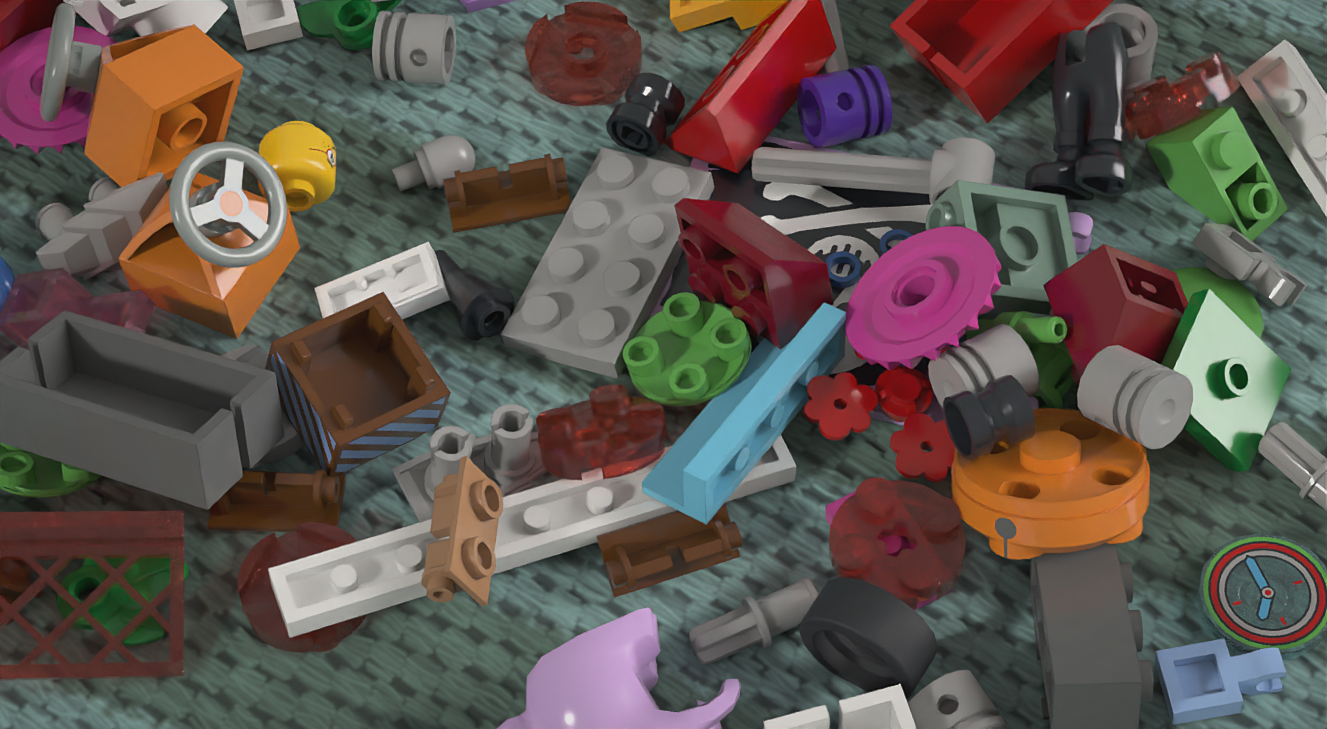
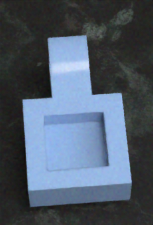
[1155,638,1286,725]

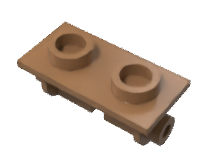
[421,456,503,606]

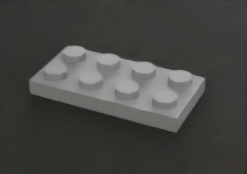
[501,147,715,379]

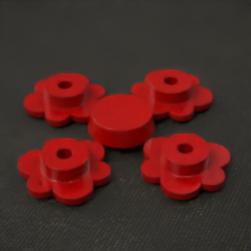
[804,335,956,482]

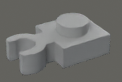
[1191,223,1307,306]

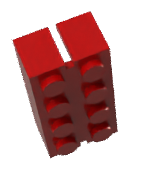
[889,0,1114,124]

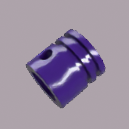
[797,64,892,148]

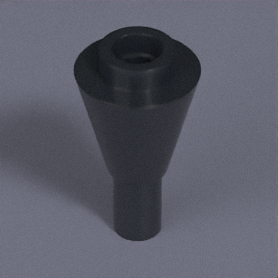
[435,250,515,341]

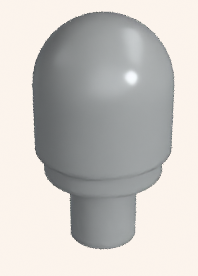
[391,135,476,192]

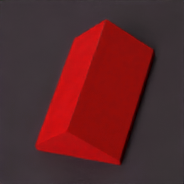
[664,0,837,174]

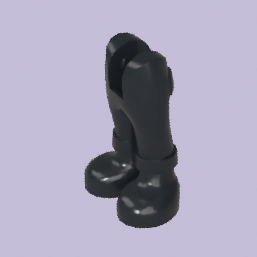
[1025,22,1133,201]

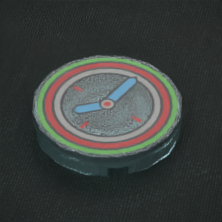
[1196,533,1327,662]

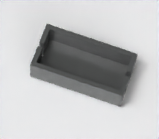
[0,310,285,510]

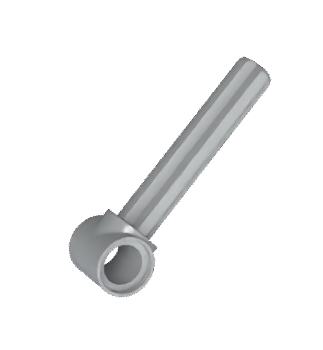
[752,137,995,204]

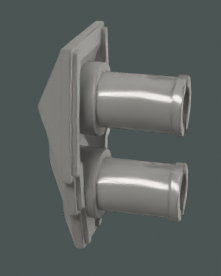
[35,172,169,284]
[393,404,559,522]

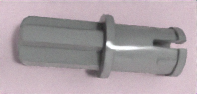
[1258,422,1327,511]
[688,577,818,666]

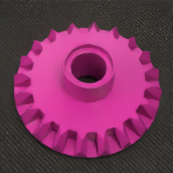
[0,26,117,154]
[845,226,1002,371]

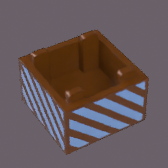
[265,292,451,477]

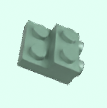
[926,180,1077,319]

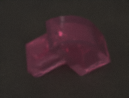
[0,268,156,349]

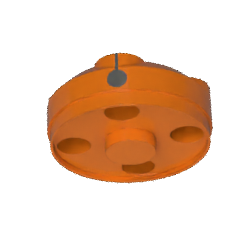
[951,408,1150,560]

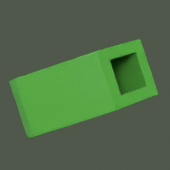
[1145,107,1288,241]

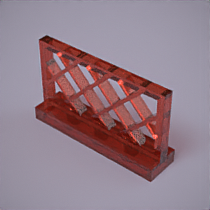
[0,511,185,681]

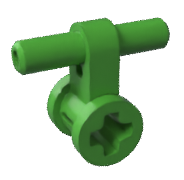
[965,311,1077,409]

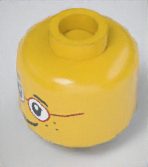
[258,121,336,212]

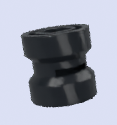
[606,73,685,157]
[943,375,1035,461]

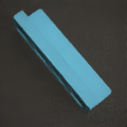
[642,302,846,525]

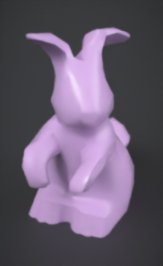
[497,608,741,729]

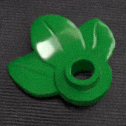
[297,0,402,50]
[56,524,190,646]

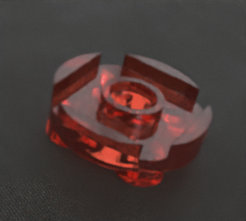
[525,1,643,106]
[1125,51,1240,141]
[536,384,669,480]
[829,477,966,610]
[237,522,367,653]

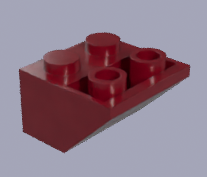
[674,198,834,350]
[1043,244,1188,387]

